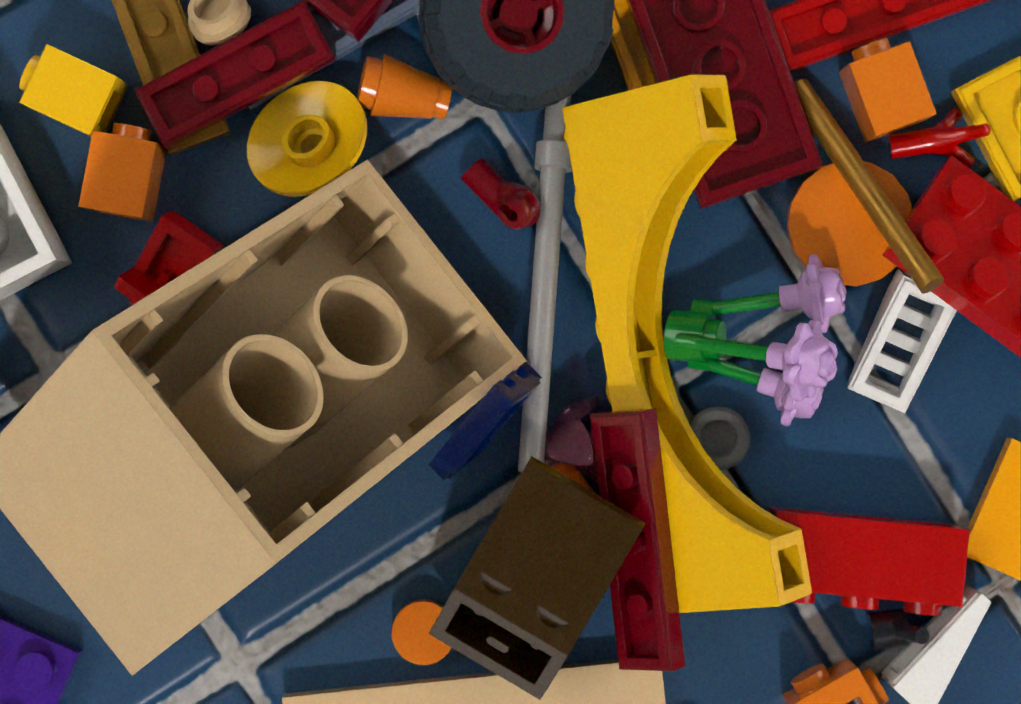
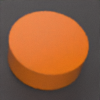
[392,599,452,665]

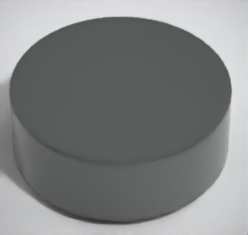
[689,406,750,470]

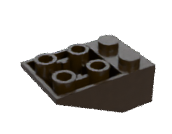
[429,456,646,700]

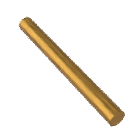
[794,79,944,294]

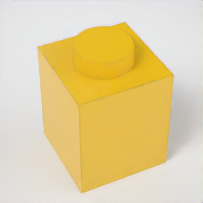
[19,44,129,137]

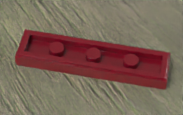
[590,408,685,671]

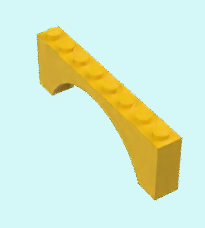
[562,75,812,613]

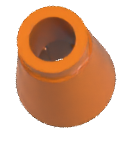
[357,54,452,120]

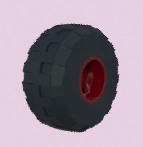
[419,0,615,113]

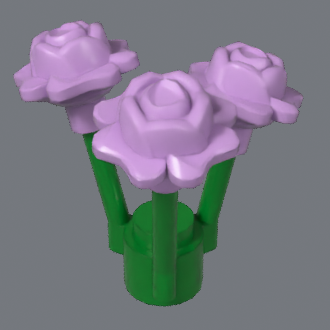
[664,254,846,427]

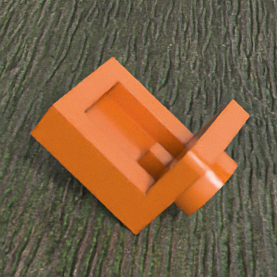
[782,658,889,704]

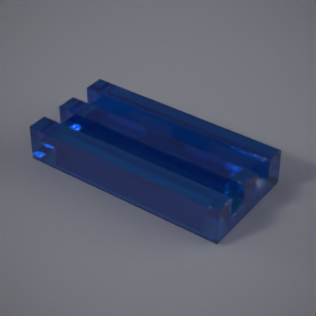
[428,362,542,480]

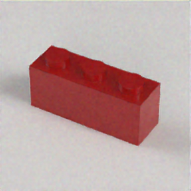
[768,506,970,616]

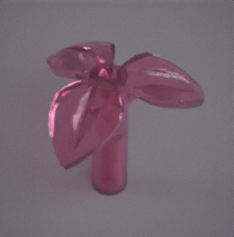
[544,395,604,485]

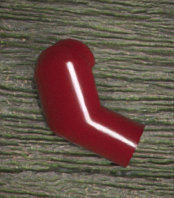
[460,157,541,230]

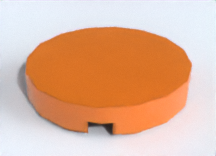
[786,162,912,287]

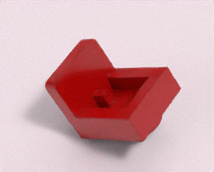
[114,210,224,305]

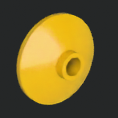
[247,81,367,197]

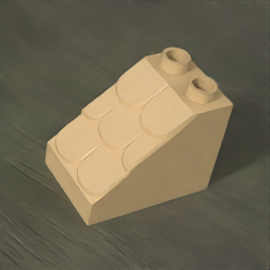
[0,159,528,676]

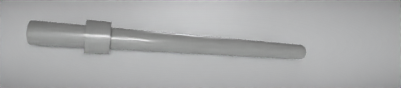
[518,95,572,473]

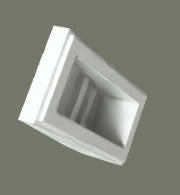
[846,267,957,413]
[881,586,991,704]

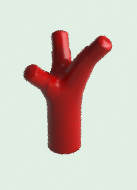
[888,108,991,167]

